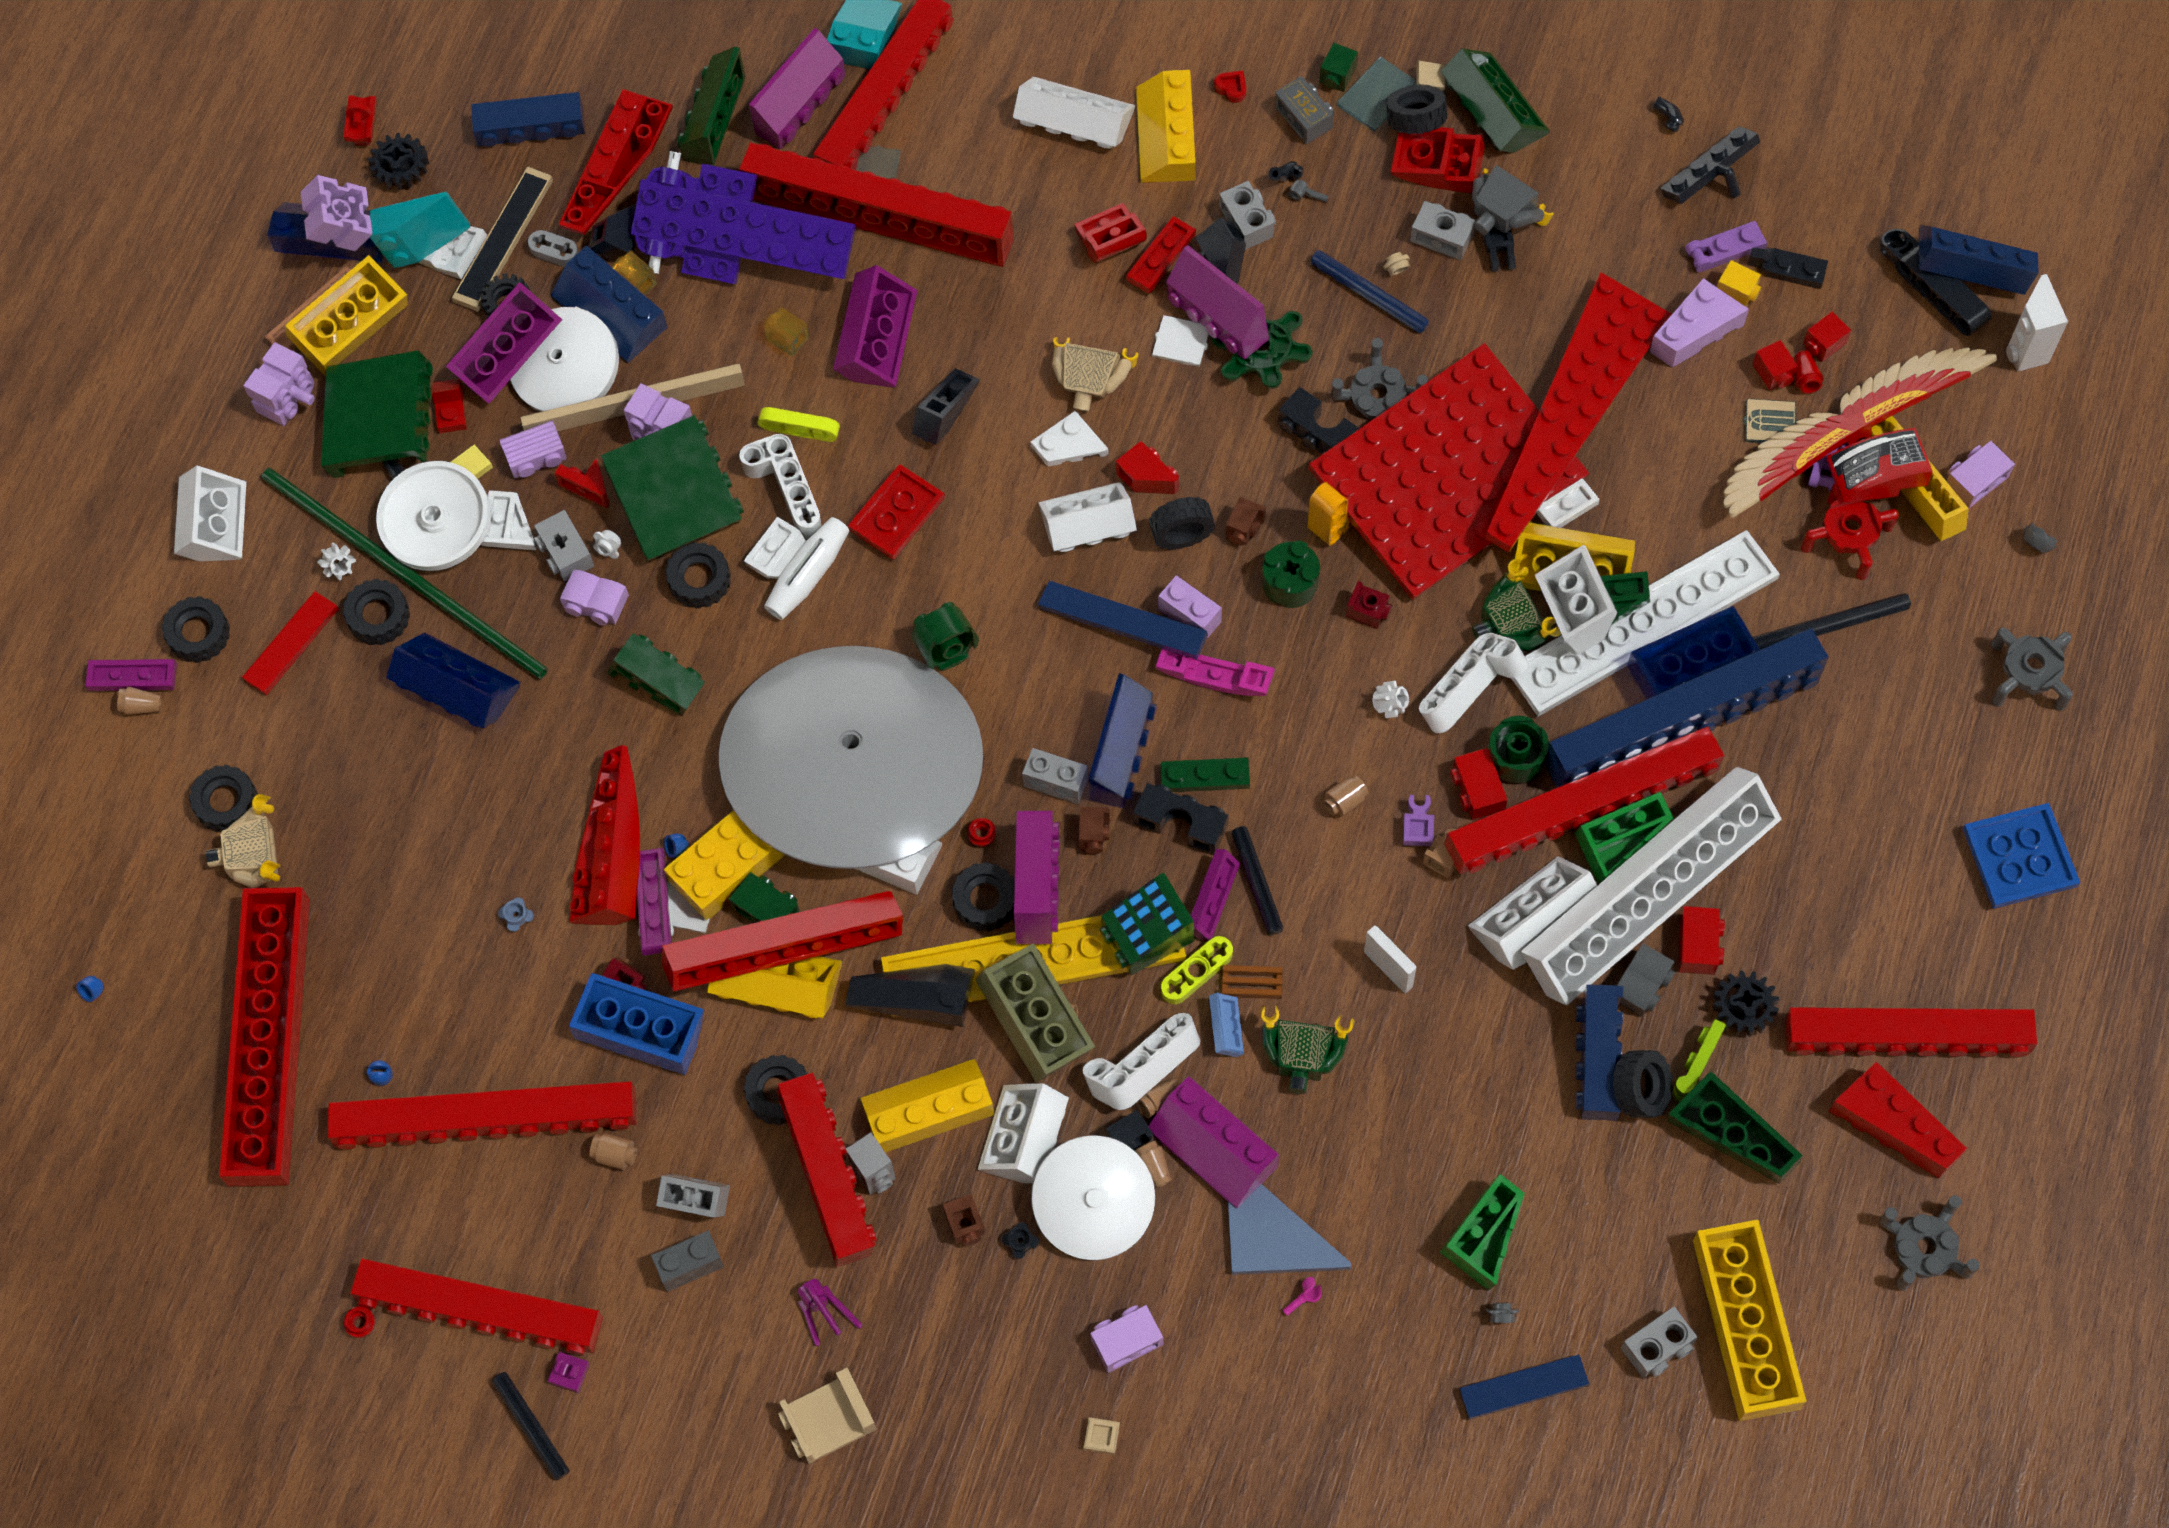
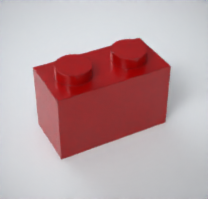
[1450,748,1508,820]
[1678,906,1725,975]

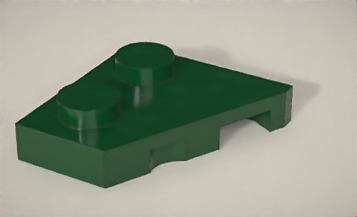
[1600,571,1651,625]

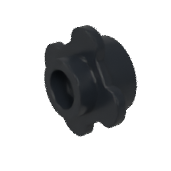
[1002,1222,1039,1259]

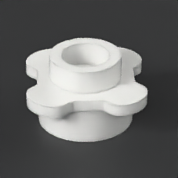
[593,530,621,559]

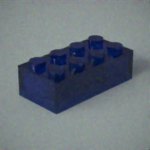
[1627,606,1760,699]

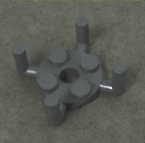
[1331,338,1428,420]
[1991,627,2073,711]
[1879,1195,1980,1291]

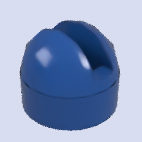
[664,833,689,858]
[76,976,104,1002]
[367,1060,393,1086]

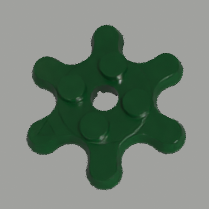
[1212,311,1313,389]

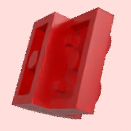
[1074,203,1147,263]

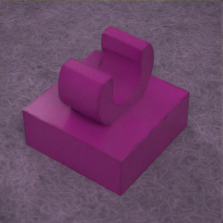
[548,1352,590,1393]

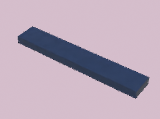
[1038,580,1208,660]

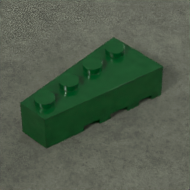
[1667,1071,1803,1184]

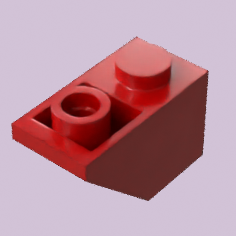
[1116,441,1179,494]

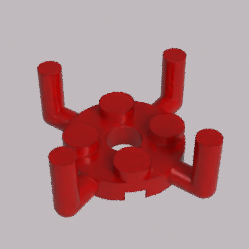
[1801,483,1899,580]

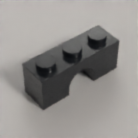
[1278,386,1360,454]
[1133,783,1229,856]

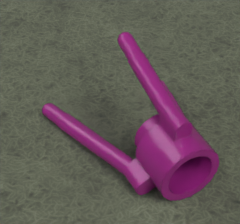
[797,1279,862,1346]

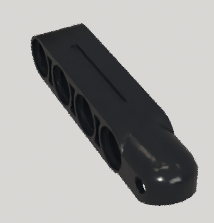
[1880,229,1992,336]

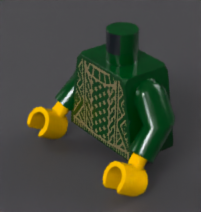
[1472,559,1561,651]
[1260,1005,1355,1094]

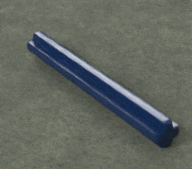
[1311,250,1429,333]

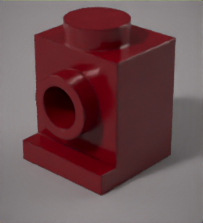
[1346,581,1393,629]
[602,957,648,990]

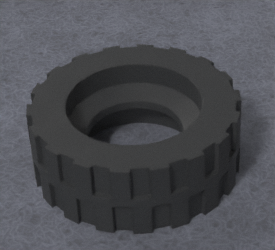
[1386,85,1447,134]
[1149,497,1215,550]
[666,542,731,609]
[343,579,410,645]
[162,596,230,663]
[189,765,258,833]
[952,862,1015,932]
[1613,1050,1673,1118]
[744,1055,808,1125]

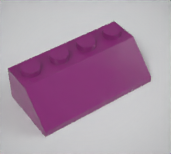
[749,28,845,150]
[1167,245,1269,360]
[833,265,917,388]
[446,282,563,403]
[1149,1076,1279,1209]

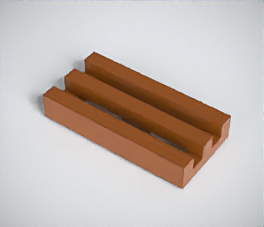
[1222,965,1283,999]

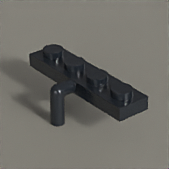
[1660,126,1760,204]

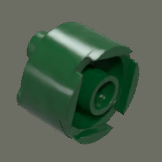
[1262,540,1320,608]
[912,602,979,670]
[1488,716,1549,783]

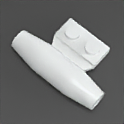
[744,517,849,620]

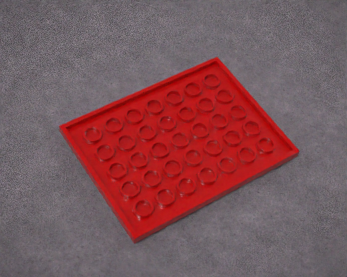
[1307,343,1589,601]

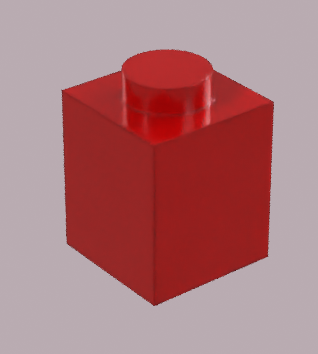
[1803,311,1851,362]
[1752,340,1798,391]

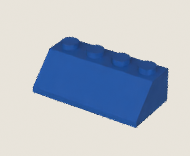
[569,973,704,1075]

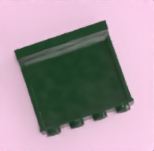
[321,350,433,478]
[600,415,744,562]

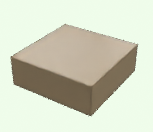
[1416,61,1445,91]
[1084,1417,1120,1455]

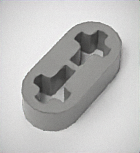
[528,230,579,267]

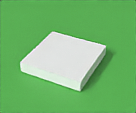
[1364,925,1416,994]

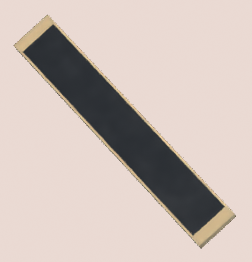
[452,167,553,312]

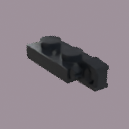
[1748,247,1828,289]

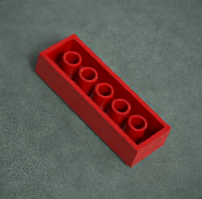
[777,1072,877,1268]

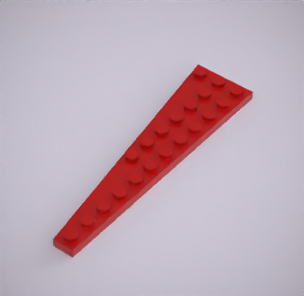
[1484,272,1672,553]

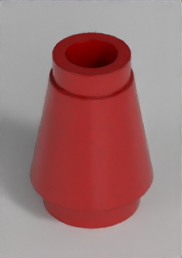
[1794,351,1824,394]

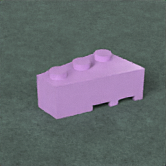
[1650,278,1749,368]

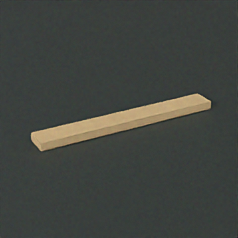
[521,364,745,431]

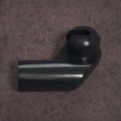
[1653,97,1684,132]
[1268,161,1304,182]

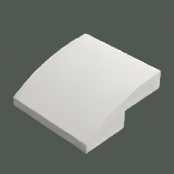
[418,226,487,279]

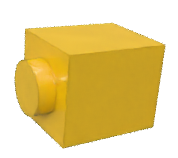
[1717,260,1762,307]

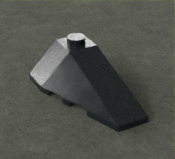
[845,964,975,1027]

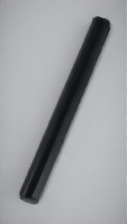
[1745,593,1911,654]

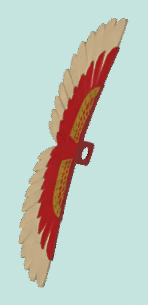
[1724,348,1997,517]

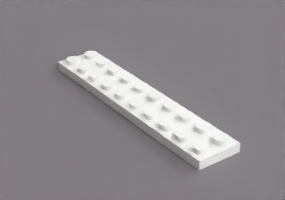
[1511,530,1780,717]

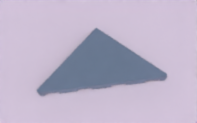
[1228,1184,1351,1275]

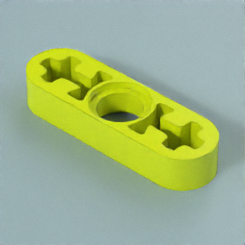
[758,407,840,442]
[1161,936,1233,1004]

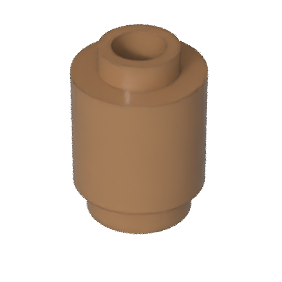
[1324,775,1369,817]
[589,1133,637,1170]

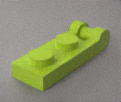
[1672,1019,1726,1102]

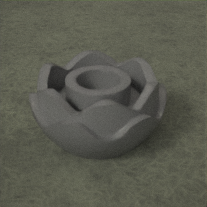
[2023,523,2057,553]

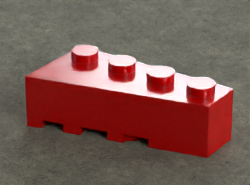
[1828,1061,1968,1179]

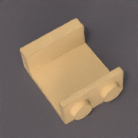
[778,1368,877,1464]

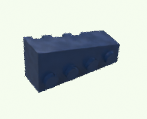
[1575,984,1624,1121]

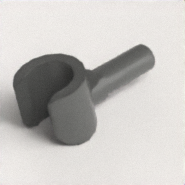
[1288,180,1329,202]

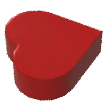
[1214,70,1247,103]

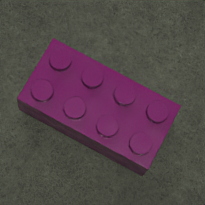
[1014,811,1060,944]

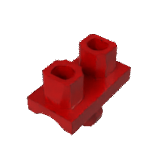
[343,95,377,146]

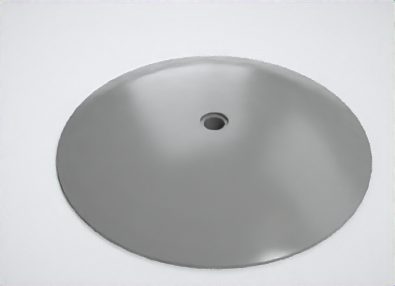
[719,646,983,869]

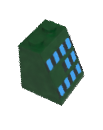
[1099,872,1194,975]

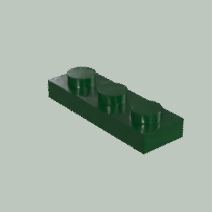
[1161,757,1250,793]

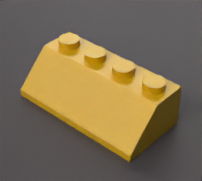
[1136,70,1196,183]
[1515,523,1635,591]
[708,956,842,1018]
[860,1059,995,1153]

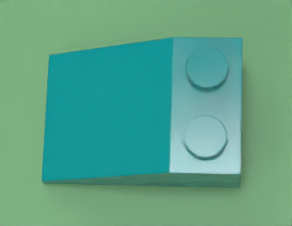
[827,0,902,69]
[370,192,470,268]

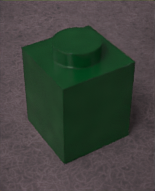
[1319,42,1358,92]

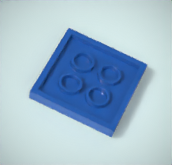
[1962,803,2080,909]

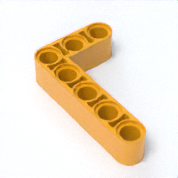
[1308,482,1353,546]

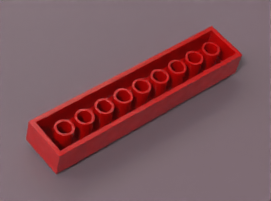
[739,142,1014,267]
[219,887,310,1186]

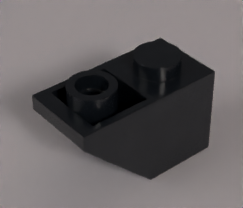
[589,204,636,263]
[1196,218,1246,284]

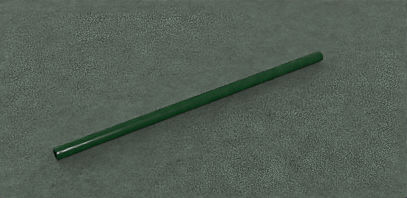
[262,468,548,679]

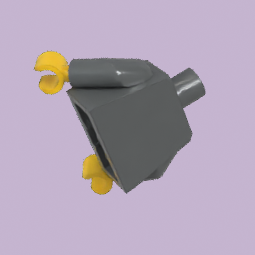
[1472,165,1554,235]

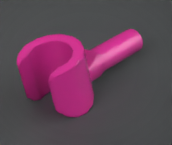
[1283,1277,1322,1316]

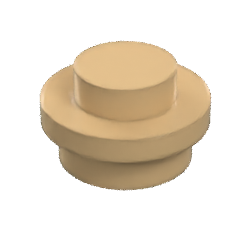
[1383,252,1410,276]

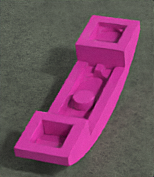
[1156,649,1275,696]

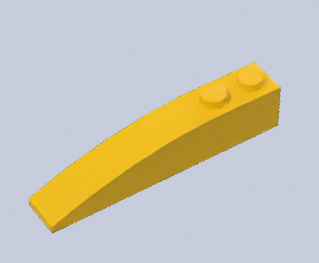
[1872,416,1969,541]

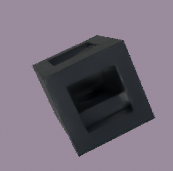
[1106,1110,1154,1151]

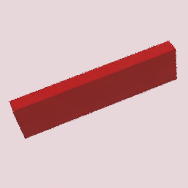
[242,591,339,696]

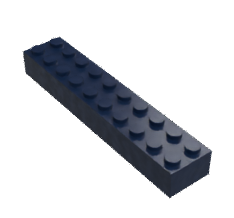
[1544,628,1829,788]

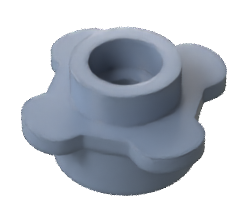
[498,898,534,932]

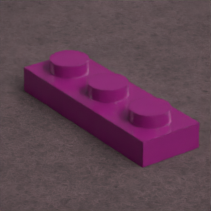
[85,659,177,691]
[1190,849,1240,942]

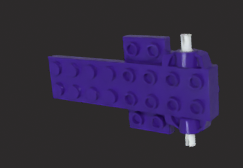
[631,151,856,284]

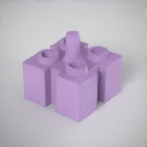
[301,175,372,251]
[243,342,315,426]
[624,383,692,440]

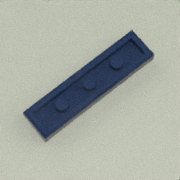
[1459,1354,1589,1420]

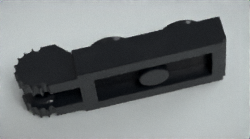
[1483,226,1516,272]

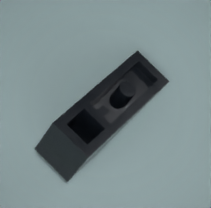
[912,368,980,445]

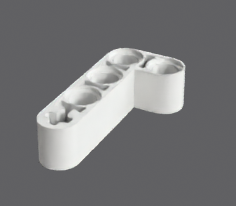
[739,434,822,540]
[1419,633,1529,733]
[1082,1013,1201,1110]

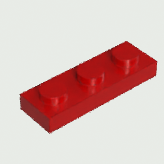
[1127,216,1196,294]

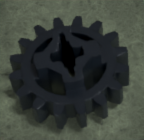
[368,133,429,190]
[1712,970,1780,1037]

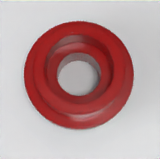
[967,818,996,847]
[343,1307,375,1338]

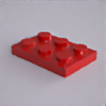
[848,464,945,560]

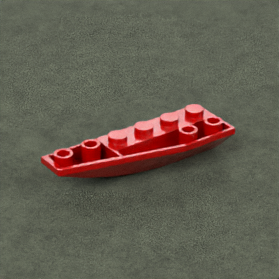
[558,89,673,235]
[570,745,640,926]

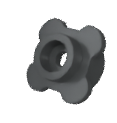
[1486,1302,1519,1323]

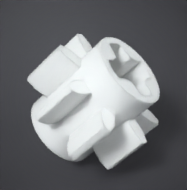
[317,543,356,580]
[1372,681,1409,718]

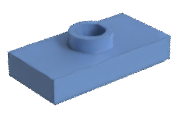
[1209,993,1244,1057]

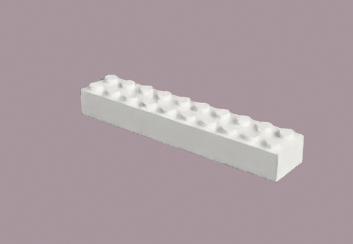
[1521,767,1782,1006]

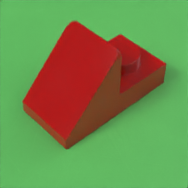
[431,378,467,434]
[555,459,610,508]

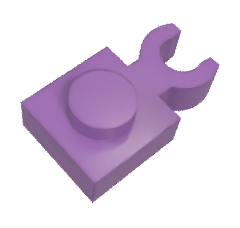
[1403,795,1434,846]

